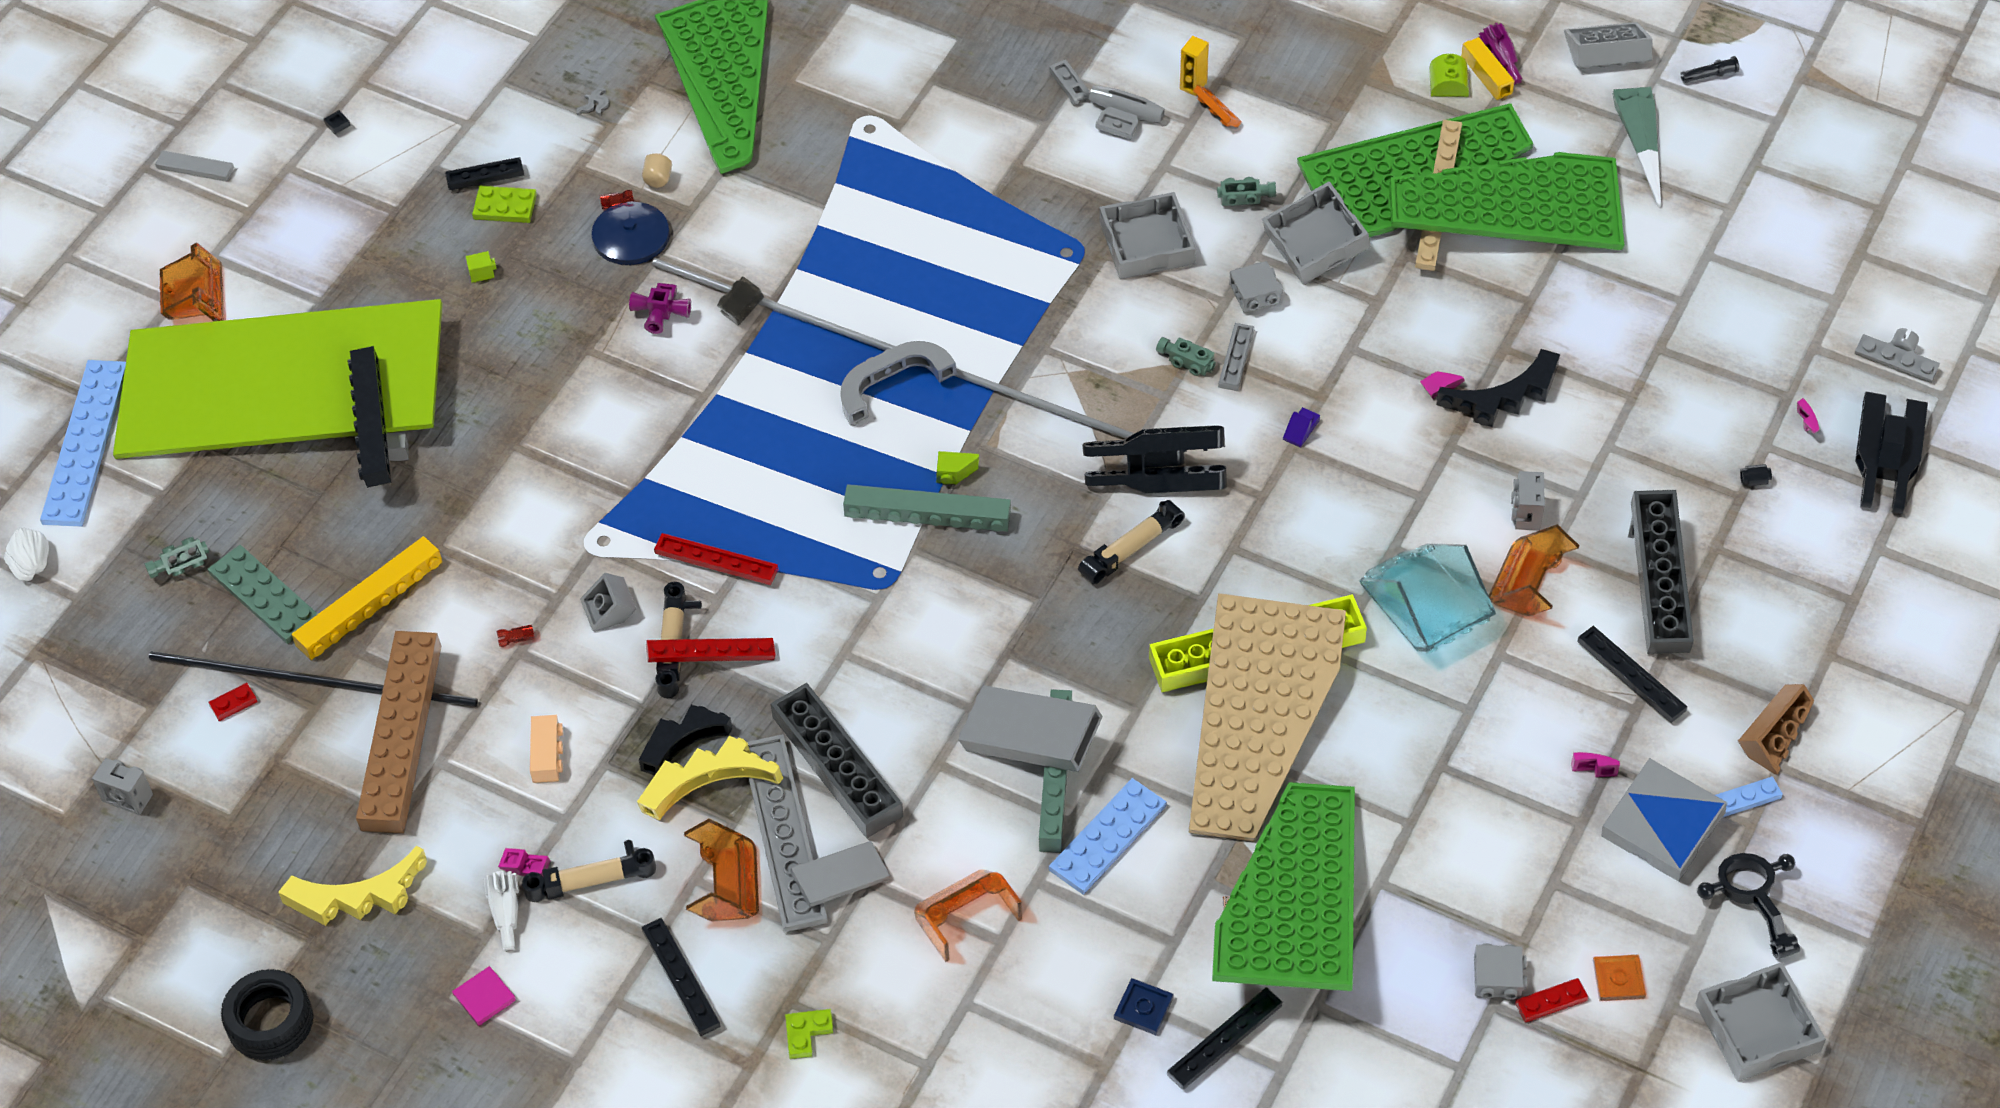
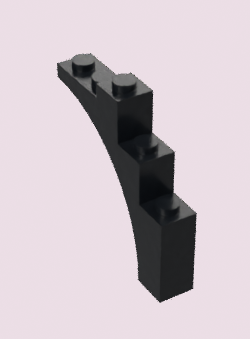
[1436,349,1560,427]

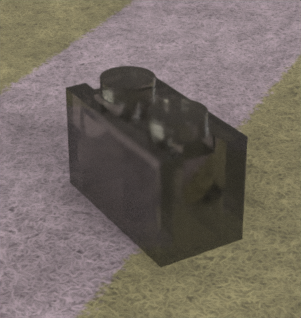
[717,276,764,326]

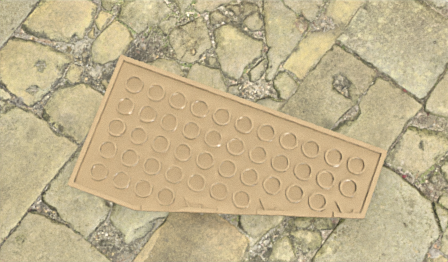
[1188,593,1346,842]

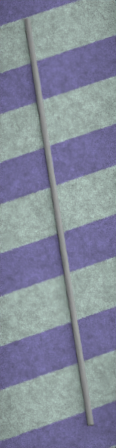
[652,258,1134,438]

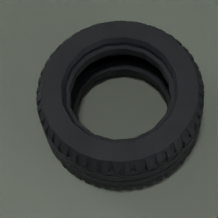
[221,969,313,1060]

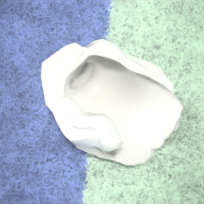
[3,528,49,581]

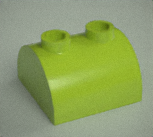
[1429,53,1469,97]

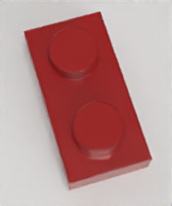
[208,683,258,721]

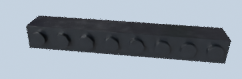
[348,346,392,488]

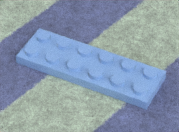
[1049,778,1167,895]

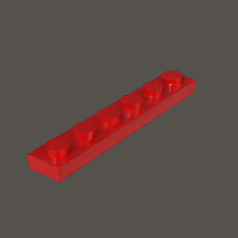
[654,533,778,585]
[646,638,776,662]

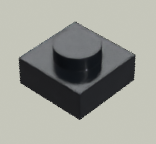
[323,110,351,134]

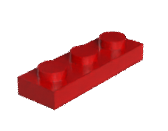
[1515,978,1588,1023]

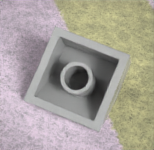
[580,573,636,632]

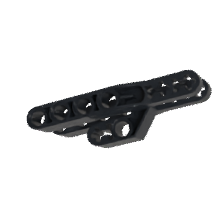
[1855,391,1928,514]
[1082,425,1227,493]

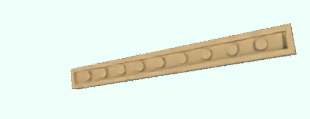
[1415,119,1462,271]

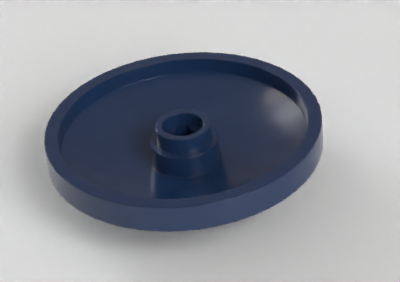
[592,202,670,265]

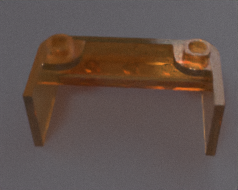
[1488,524,1580,616]
[684,819,759,922]
[914,869,1022,962]

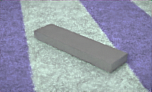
[155,150,234,181]
[1218,323,1254,391]

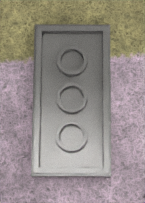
[790,841,890,908]

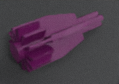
[1479,23,1523,85]

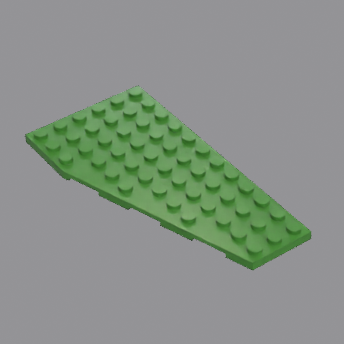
[1212,782,1355,991]

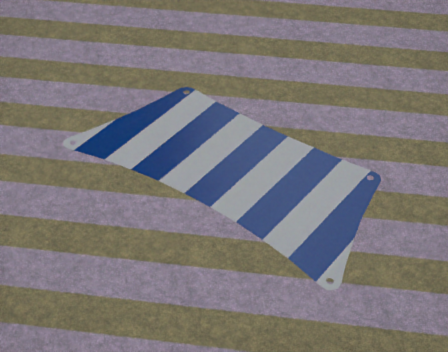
[584,116,1085,590]

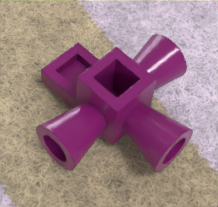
[629,283,692,334]

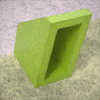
[936,451,979,485]

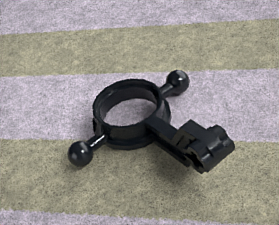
[1697,853,1800,959]

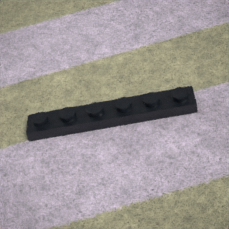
[1577,625,1688,723]
[641,917,721,1037]
[1167,987,1283,1090]

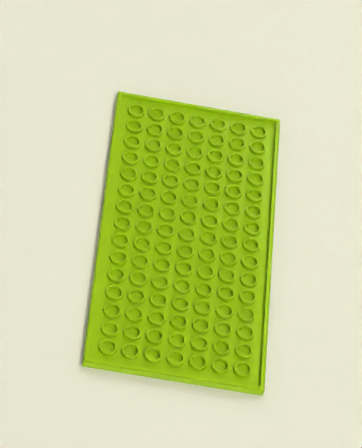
[113,299,443,459]

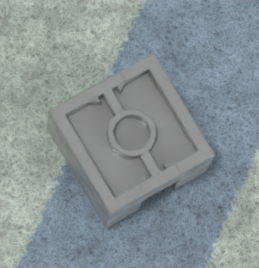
[1511,471,1545,530]
[92,758,153,815]

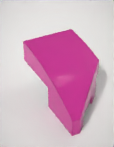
[1420,371,1465,399]
[1797,398,1819,434]

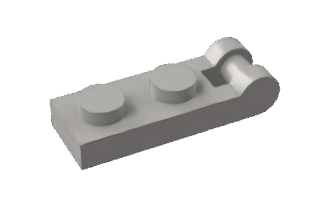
[1049,60,1090,105]

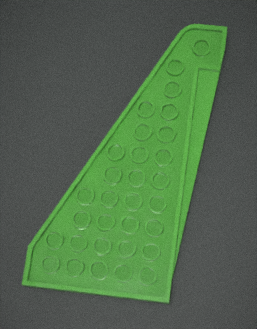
[655,0,768,174]

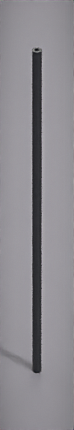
[149,651,478,707]

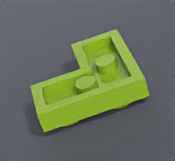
[785,1009,833,1059]

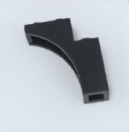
[639,704,732,776]

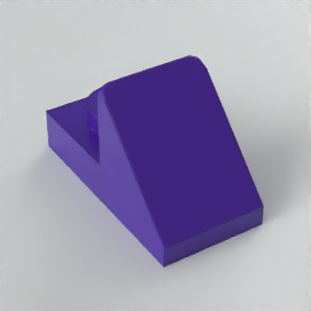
[1283,407,1320,448]

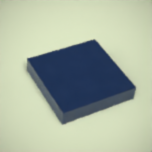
[1114,978,1174,1035]

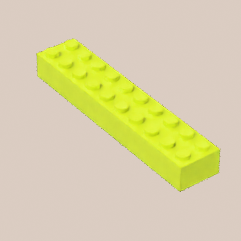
[1149,594,1367,693]

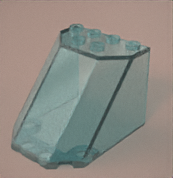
[1359,544,1496,654]

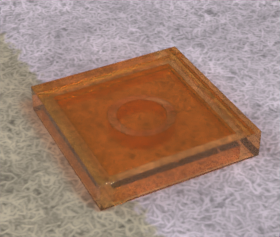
[1593,955,1646,1001]

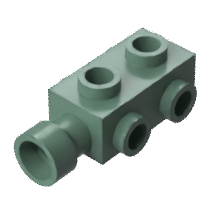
[1217,177,1276,206]
[1156,337,1216,376]
[144,537,209,579]

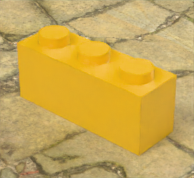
[1180,36,1209,96]

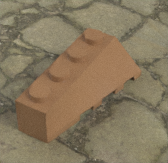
[1738,684,1815,774]

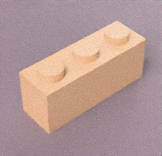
[530,715,563,783]

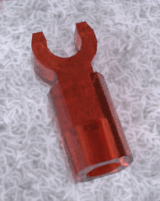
[600,190,634,210]
[496,624,535,647]

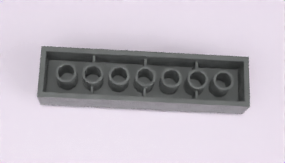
[1631,490,1694,654]
[770,683,904,838]

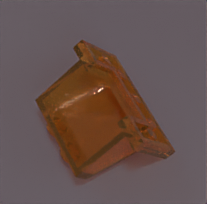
[159,242,224,321]

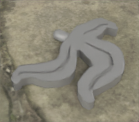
[576,88,609,116]

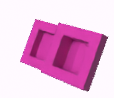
[1571,752,1620,778]
[498,848,551,878]

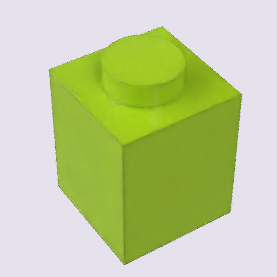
[466,251,497,283]

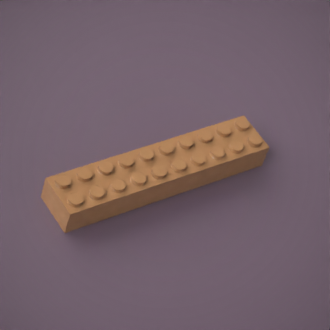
[356,631,442,833]

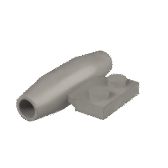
[1089,85,1165,140]

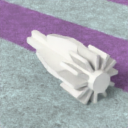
[483,871,519,951]

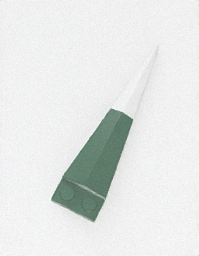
[1612,87,1661,207]

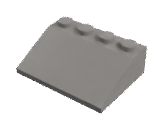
[1564,22,1652,69]

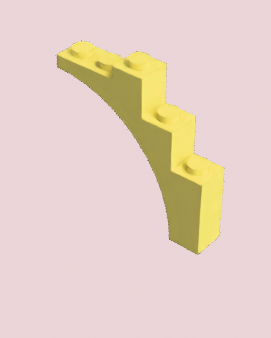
[637,736,783,821]
[278,846,427,926]

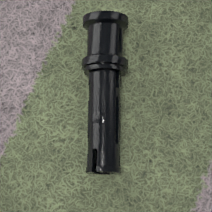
[1681,56,1739,83]

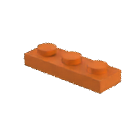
[1193,85,1242,128]

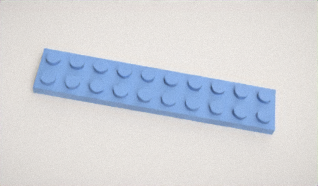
[40,360,126,527]

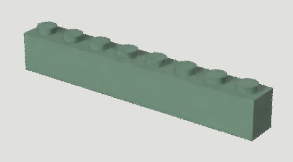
[843,484,1011,532]
[1039,689,1072,853]

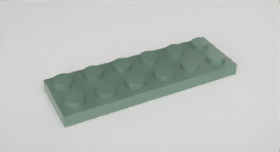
[207,545,318,644]

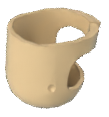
[642,153,672,188]

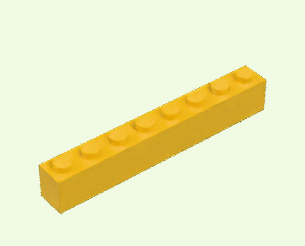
[291,536,442,660]

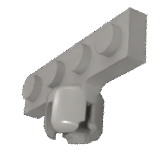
[1855,328,1940,383]

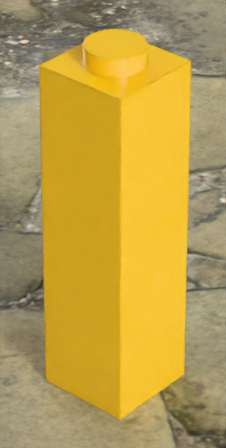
[1461,37,1514,100]

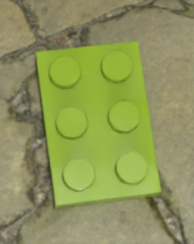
[472,186,537,223]

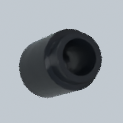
[1740,464,1772,486]

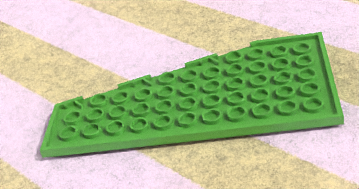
[1297,103,1533,237]
[1389,152,1624,250]

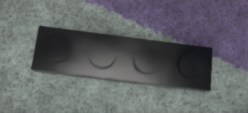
[445,157,524,190]

